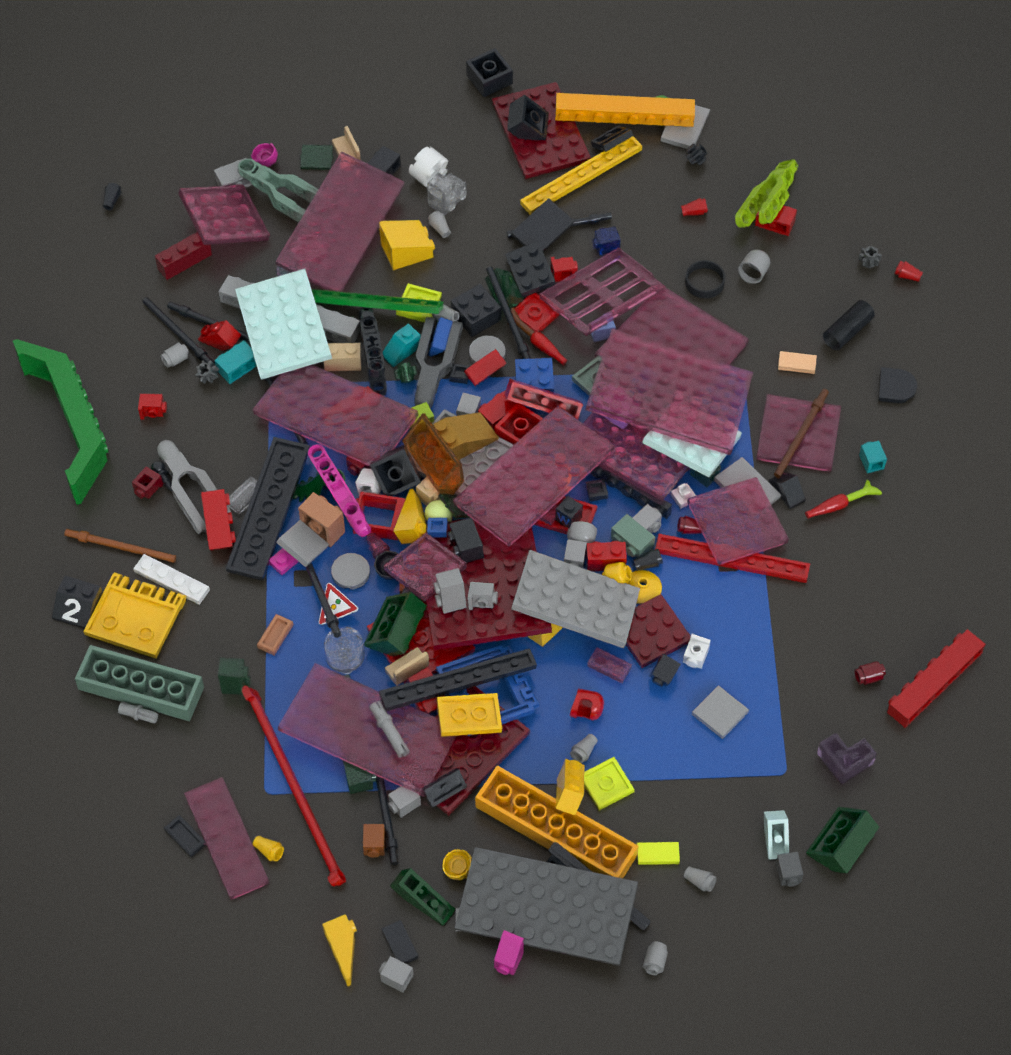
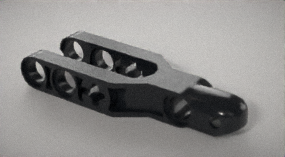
[359,307,387,397]

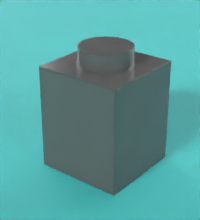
[776,852,804,887]

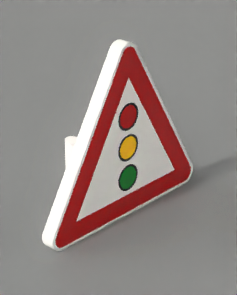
[319,583,358,625]

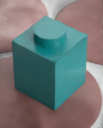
[859,441,887,473]

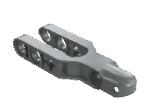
[414,317,463,408]

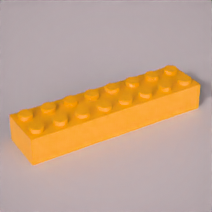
[475,765,639,878]

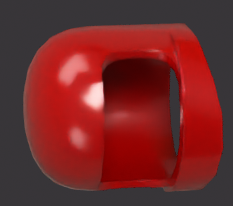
[570,688,604,720]

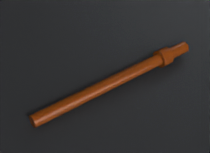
[64,529,176,563]

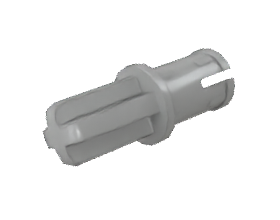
[118,701,158,723]

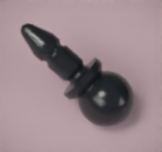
[151,461,172,491]

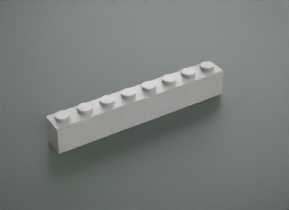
[219,275,361,343]

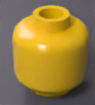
[602,562,632,584]

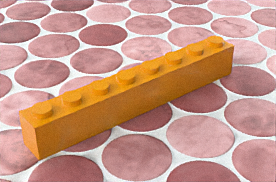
[555,93,695,127]

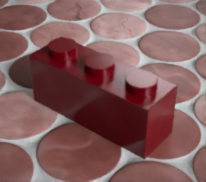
[155,231,212,280]

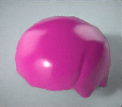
[251,143,278,167]

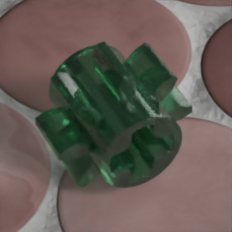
[394,362,417,383]

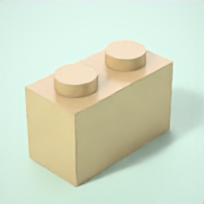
[324,343,362,371]

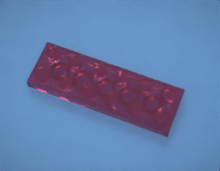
[184,777,269,900]

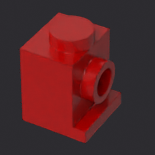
[550,257,578,282]
[138,394,167,420]

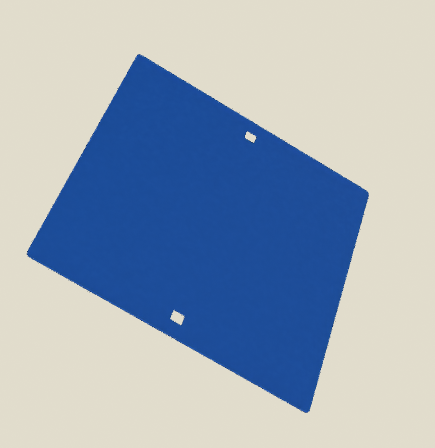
[264,369,787,795]

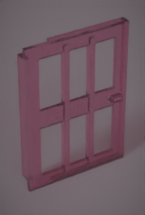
[540,247,665,336]

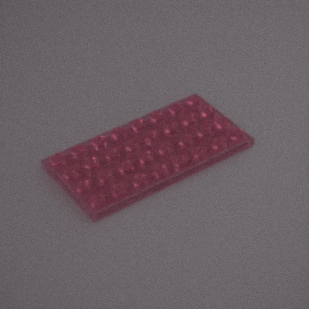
[275,151,404,292]
[253,365,419,466]
[453,406,614,547]
[278,663,457,797]

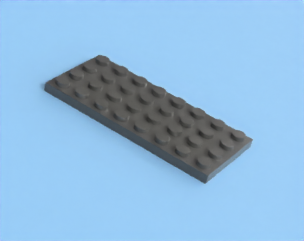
[455,847,639,966]

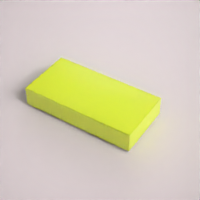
[637,842,680,865]

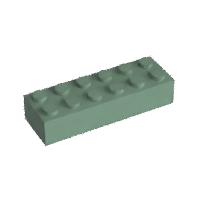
[75,645,204,721]

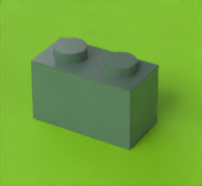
[611,514,655,559]

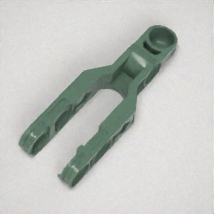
[238,159,337,231]

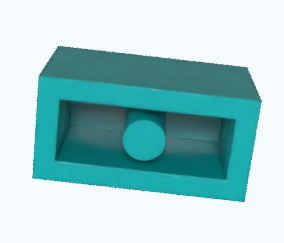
[215,341,257,384]

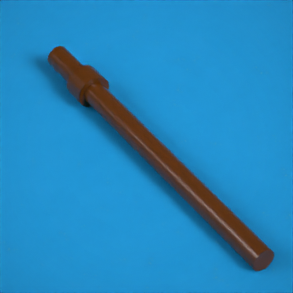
[774,389,829,478]

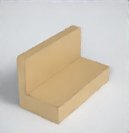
[332,126,361,169]
[385,647,429,686]

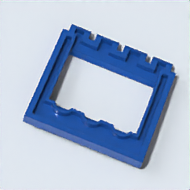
[436,645,540,736]

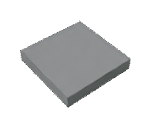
[276,520,329,567]
[692,685,749,739]

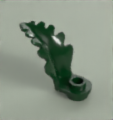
[293,468,345,502]

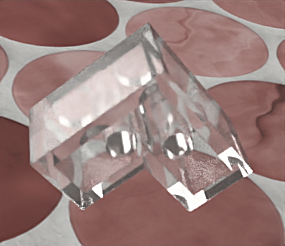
[427,172,467,216]

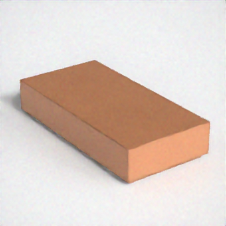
[257,614,294,656]

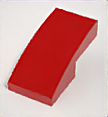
[464,349,507,386]

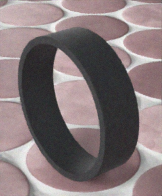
[685,260,725,298]

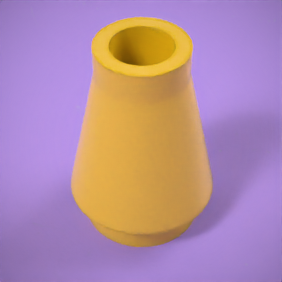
[253,835,284,862]

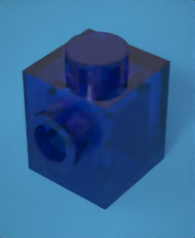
[592,226,621,255]

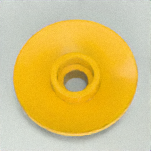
[629,570,662,604]

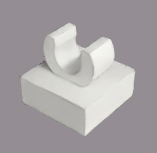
[671,483,697,509]

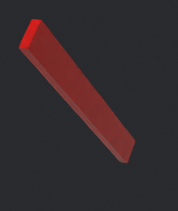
[655,534,810,583]

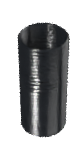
[823,300,875,350]

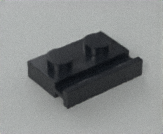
[590,126,633,152]

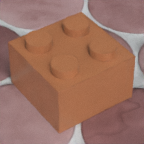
[298,492,345,548]

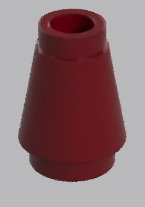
[677,515,706,534]

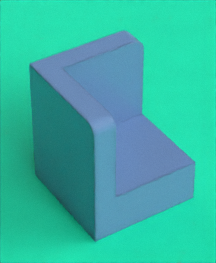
[589,313,616,342]

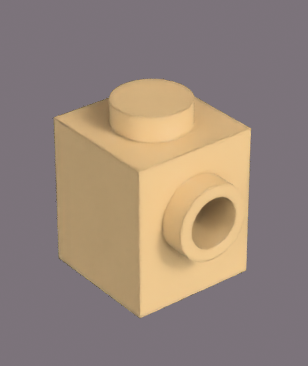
[416,475,443,506]

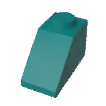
[383,324,420,367]

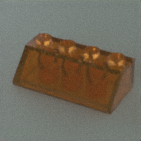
[402,413,464,495]

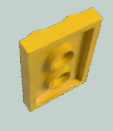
[437,693,502,737]

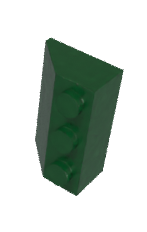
[363,592,427,656]
[806,807,879,874]

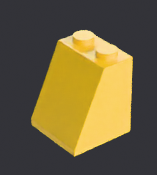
[379,220,435,270]

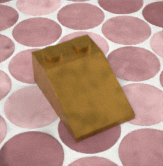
[429,412,499,465]

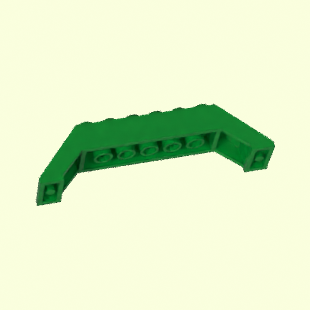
[13,339,109,505]

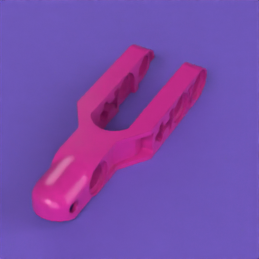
[308,444,371,537]

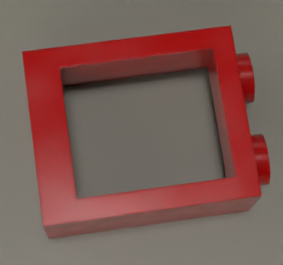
[350,492,406,541]

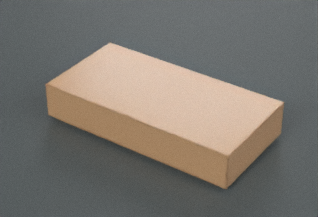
[778,351,817,374]

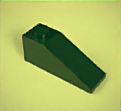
[390,868,456,926]

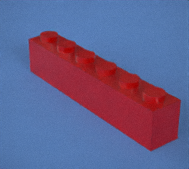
[887,629,986,728]

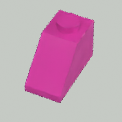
[494,930,524,976]

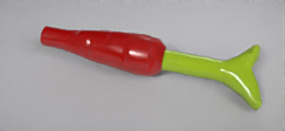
[805,480,882,519]

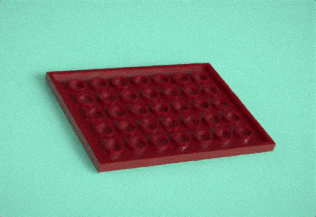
[417,515,552,650]

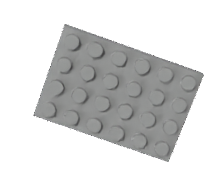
[511,550,640,648]

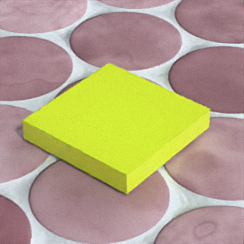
[396,283,442,323]
[584,757,635,810]

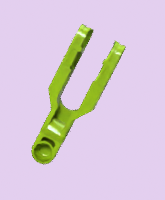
[735,159,798,228]

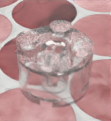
[324,627,365,674]

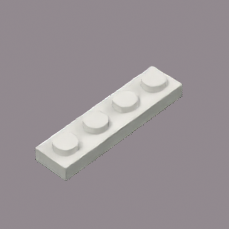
[133,554,210,605]

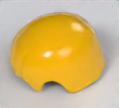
[442,849,472,881]

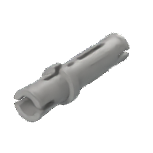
[369,701,410,758]

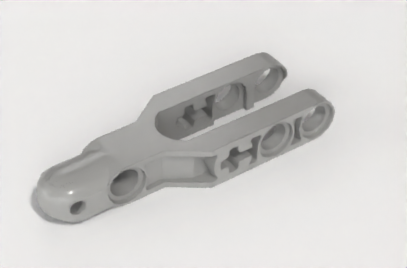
[157,440,231,534]

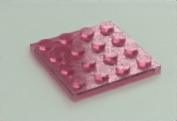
[178,185,270,245]
[756,394,841,472]
[687,477,789,565]

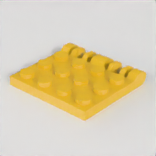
[83,572,186,658]

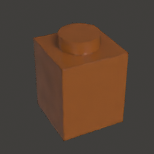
[363,824,385,858]

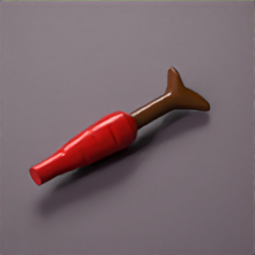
[507,307,567,365]

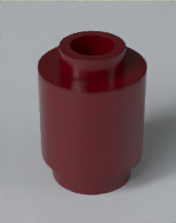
[854,661,886,685]

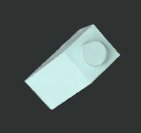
[764,810,789,859]

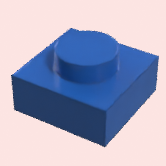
[427,518,448,538]

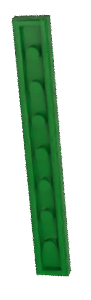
[311,289,444,314]

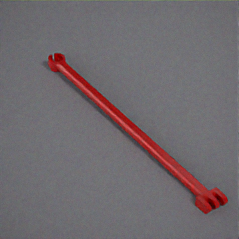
[242,686,346,887]

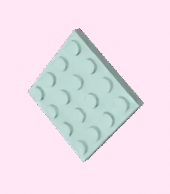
[643,399,742,477]

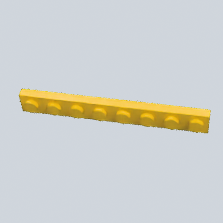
[520,136,642,215]

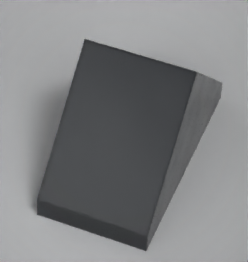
[769,472,806,509]

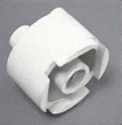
[409,146,448,189]

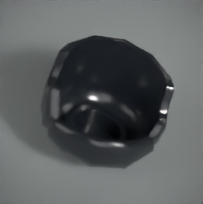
[374,550,404,580]

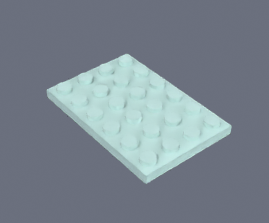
[235,269,332,380]

